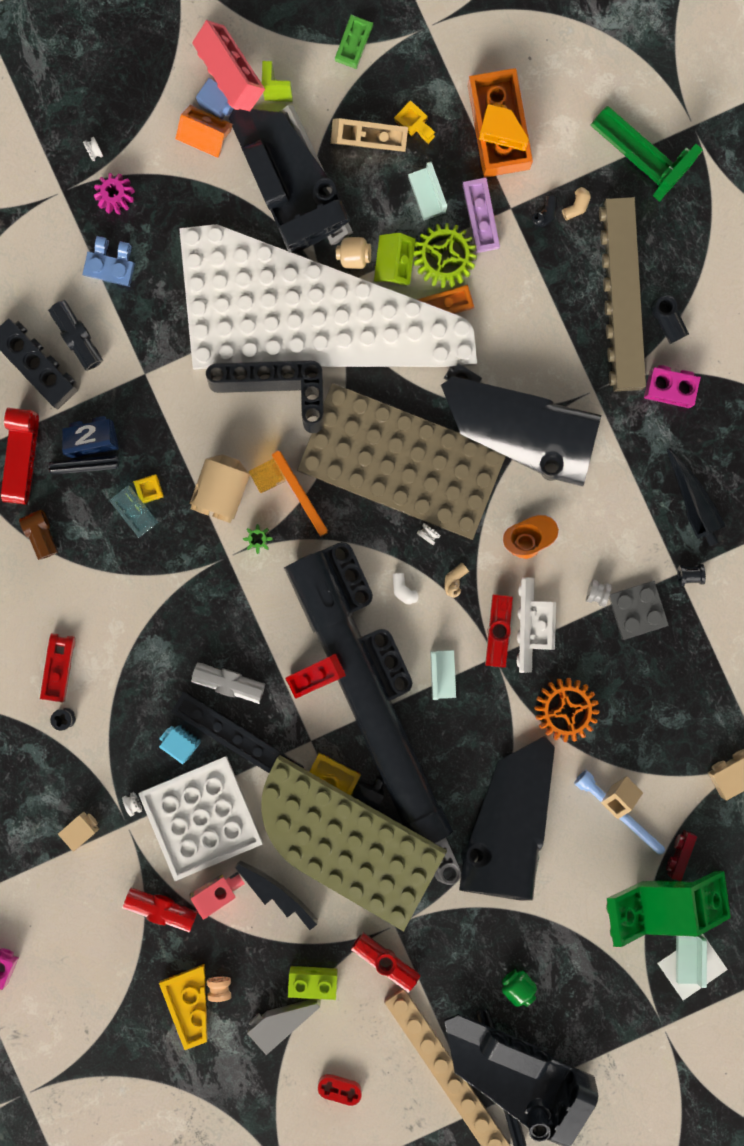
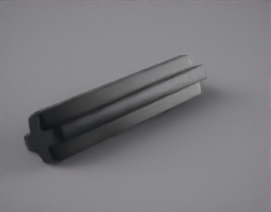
[49,456,119,474]

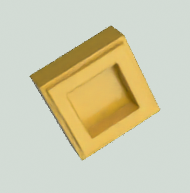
[133,474,164,504]

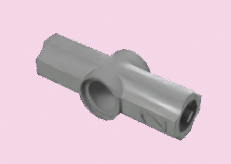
[191,662,265,703]

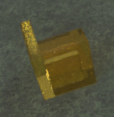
[248,458,285,493]

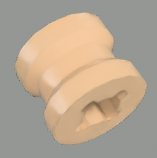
[207,976,232,1002]

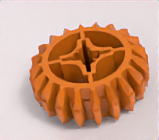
[534,678,599,742]

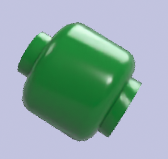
[502,970,537,1007]

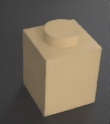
[601,776,643,819]
[58,812,99,852]

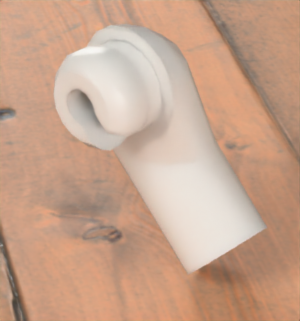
[393,573,419,604]

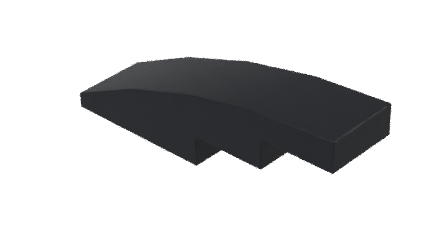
[235,861,318,930]

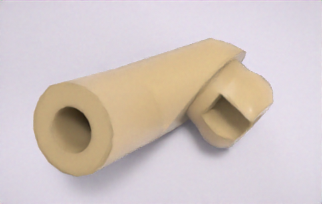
[444,563,469,598]

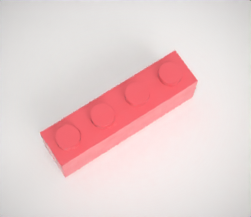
[192,20,265,111]

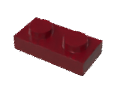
[666,830,697,882]

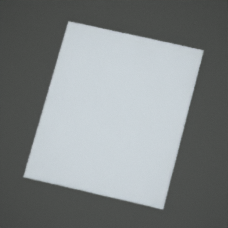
[657,934,728,1000]

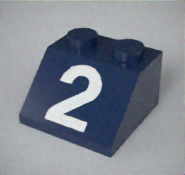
[62,416,119,459]

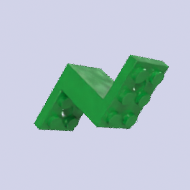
[606,871,731,947]

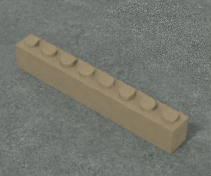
[599,197,646,392]

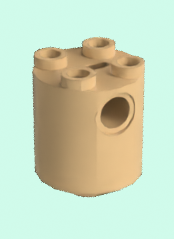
[190,454,250,523]

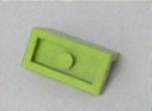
[261,61,293,102]
[374,233,416,286]

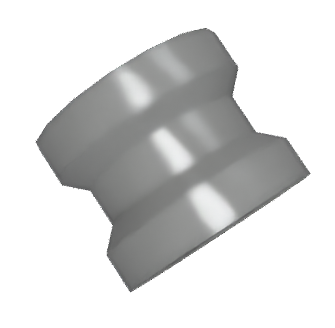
[586,579,612,607]

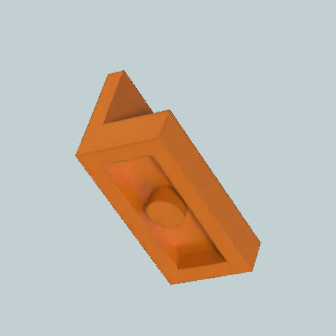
[175,105,233,158]

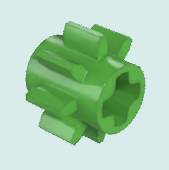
[243,524,273,554]

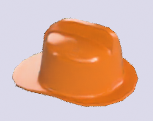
[503,515,559,559]

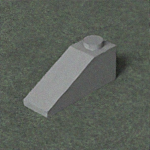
[247,999,321,1055]

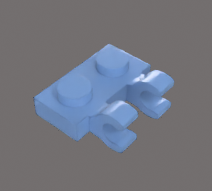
[82,236,135,287]

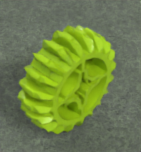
[413,223,477,288]

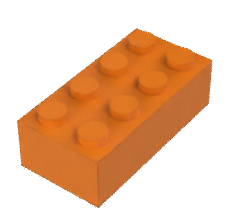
[467,68,533,178]

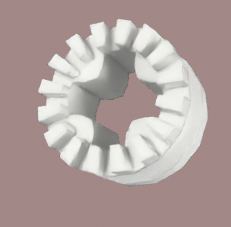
[83,137,103,161]
[417,524,440,545]
[122,792,142,816]

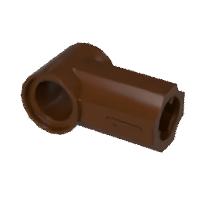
[19,509,58,560]

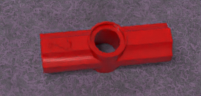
[485,595,513,668]
[123,887,197,932]
[351,932,421,993]

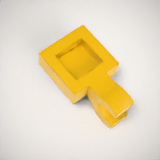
[394,100,435,144]

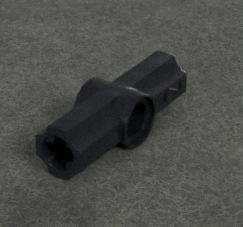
[48,300,104,371]

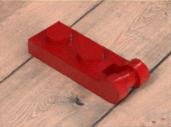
[40,633,75,703]

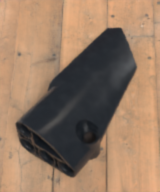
[444,1014,599,1146]

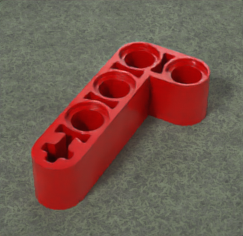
[1,407,39,505]

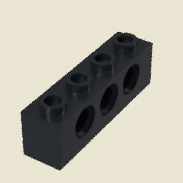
[0,318,78,410]

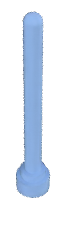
[574,770,665,855]

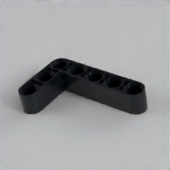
[206,360,324,433]

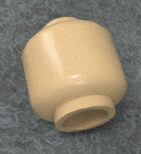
[336,237,371,269]

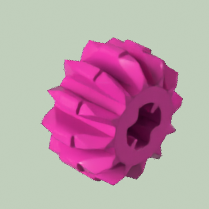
[94,173,135,215]

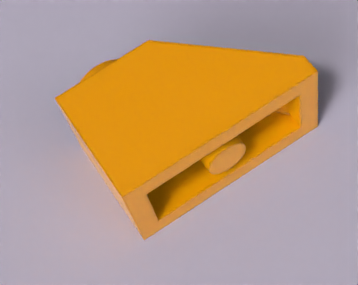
[479,103,529,151]

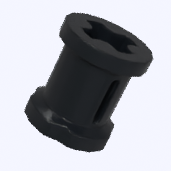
[677,564,706,586]
[50,708,76,731]

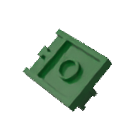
[590,106,703,202]

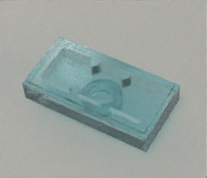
[109,485,158,538]

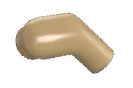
[562,187,591,221]

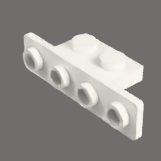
[517,577,556,673]

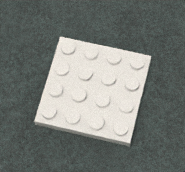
[138,756,263,881]

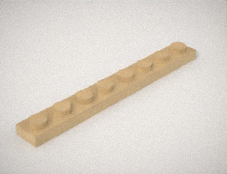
[384,988,511,1146]

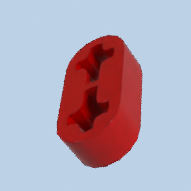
[318,1074,362,1106]

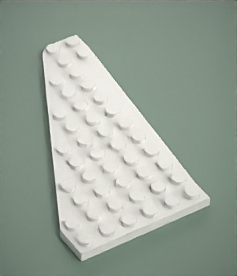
[180,224,477,370]

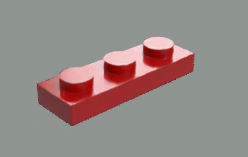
[285,654,346,699]

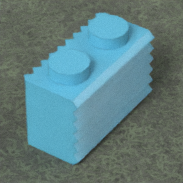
[159,725,201,764]

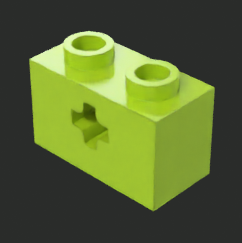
[288,966,338,1000]

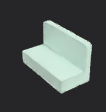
[408,162,447,221]
[430,650,456,700]
[676,935,707,988]

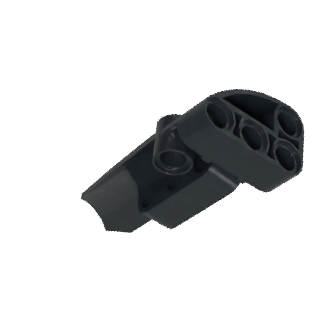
[229,109,350,253]
[441,376,602,486]
[459,736,555,901]

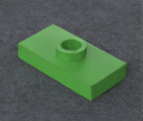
[335,15,373,69]

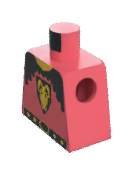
[189,872,245,920]

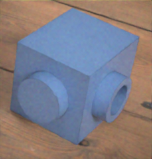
[196,78,234,119]

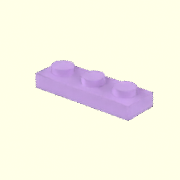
[463,178,500,253]

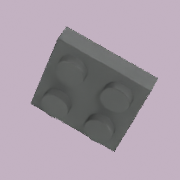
[609,581,669,640]

